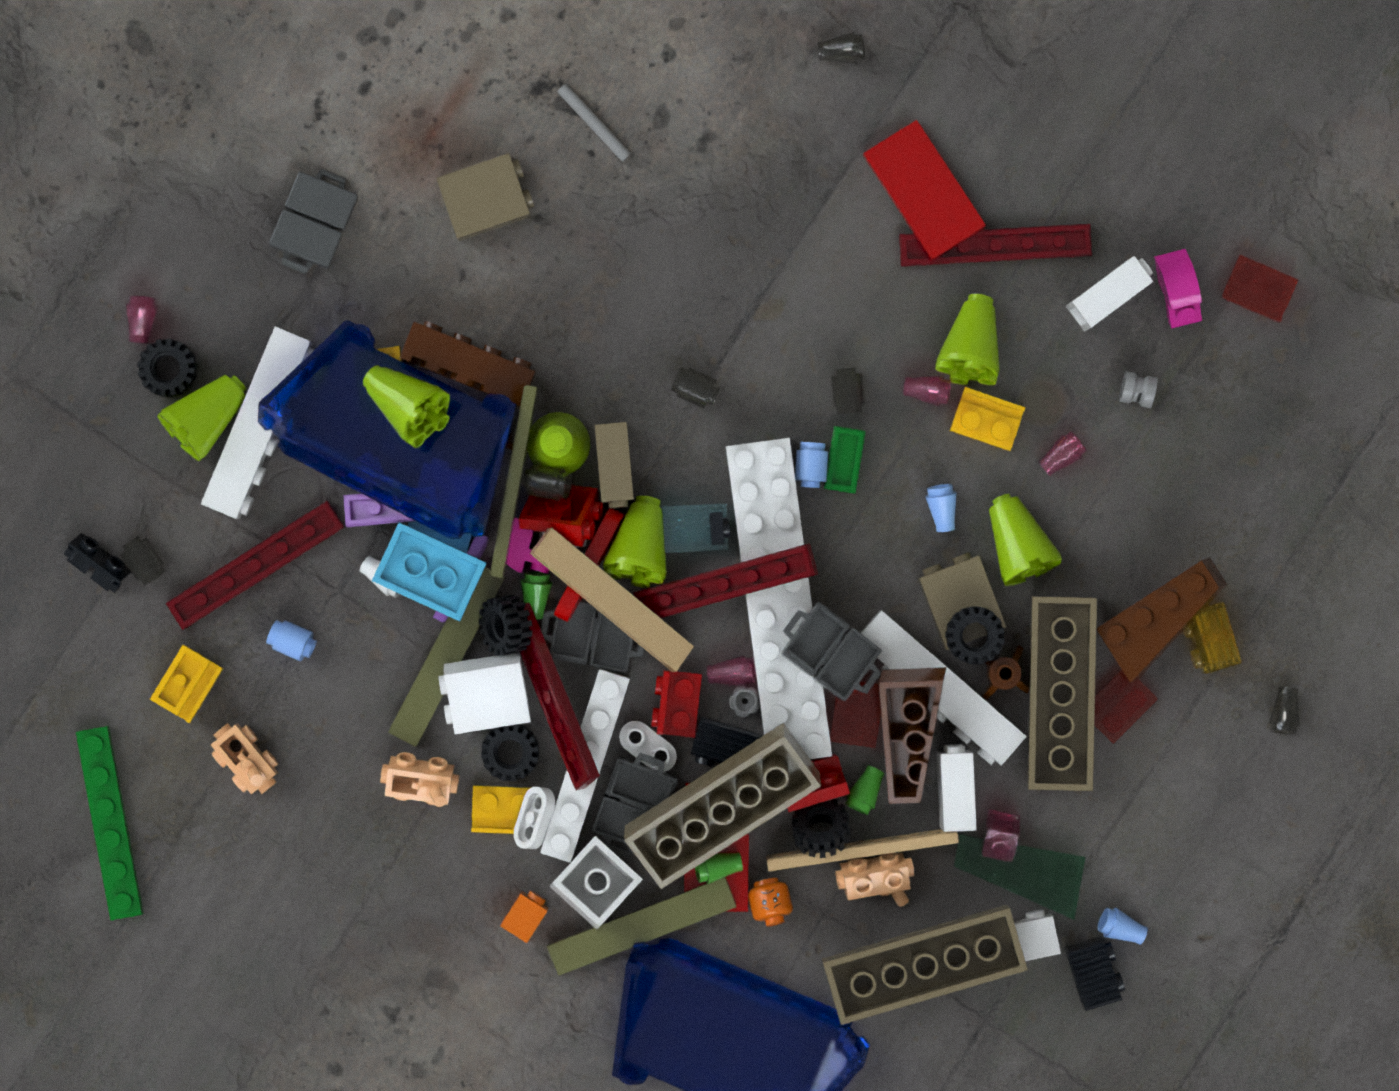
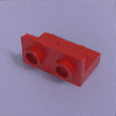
[651,670,702,738]
[787,754,850,812]

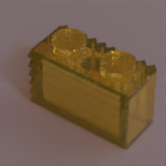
[1183,601,1242,674]

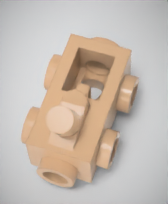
[211,723,279,794]
[380,752,459,807]
[835,852,914,907]

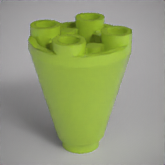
[935,294,1000,385]
[363,365,450,448]
[603,495,667,588]

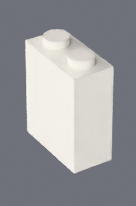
[1066,256,1153,332]
[439,652,531,734]
[936,744,976,832]

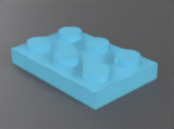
[372,522,487,622]

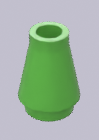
[521,571,553,619]
[845,765,885,815]
[695,852,743,884]

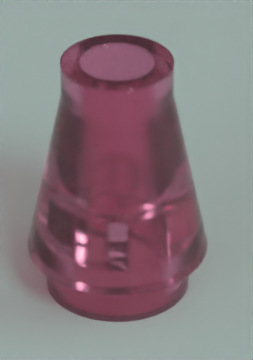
[126,295,158,343]
[903,375,951,407]
[1038,431,1087,476]
[707,655,755,687]

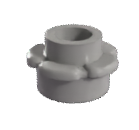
[729,686,760,717]

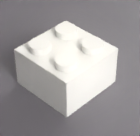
[550,836,643,930]

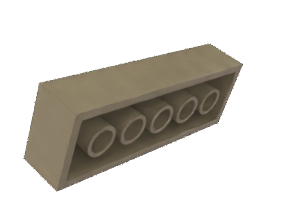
[1027,596,1097,791]
[624,723,821,889]
[822,904,1028,1025]

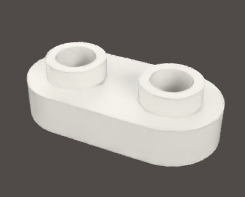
[619,721,677,772]
[514,787,555,849]

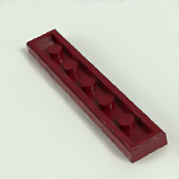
[899,224,1092,267]
[165,500,345,630]
[633,543,819,618]
[520,602,600,791]

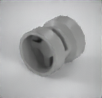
[1119,371,1158,408]

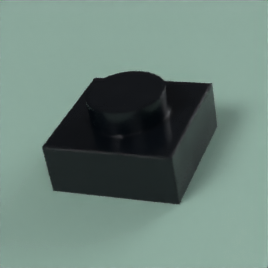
[709,512,730,545]

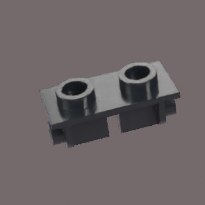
[64,533,132,593]

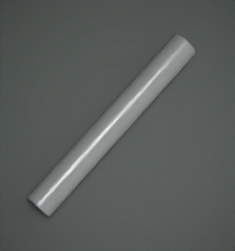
[557,83,631,162]

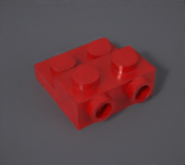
[519,481,603,547]

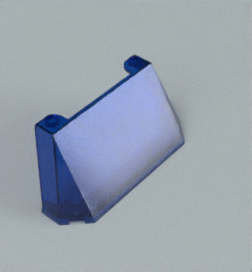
[258,320,516,539]
[612,938,870,1091]

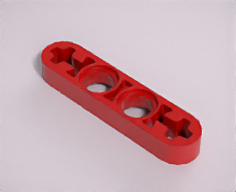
[554,508,625,622]

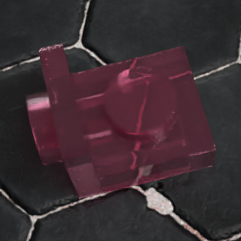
[982,809,1020,862]

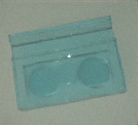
[663,503,729,553]

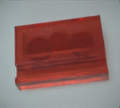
[1220,255,1299,323]
[1094,669,1158,744]
[830,681,881,748]

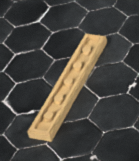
[530,528,694,672]
[766,829,959,871]

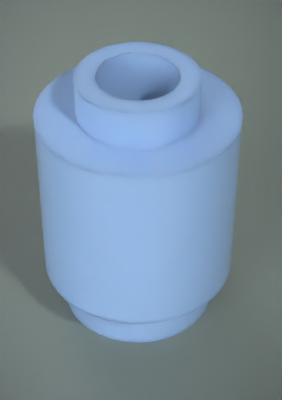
[795,442,828,488]
[266,620,317,662]

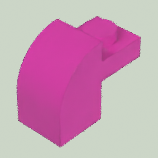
[1154,249,1202,329]
[506,518,550,574]

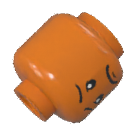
[748,878,793,927]

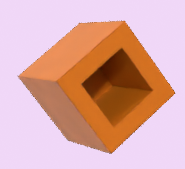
[500,890,549,943]

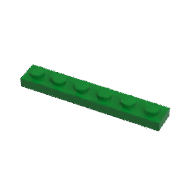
[76,726,144,921]

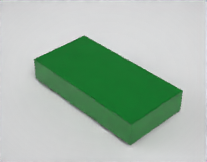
[824,426,866,494]

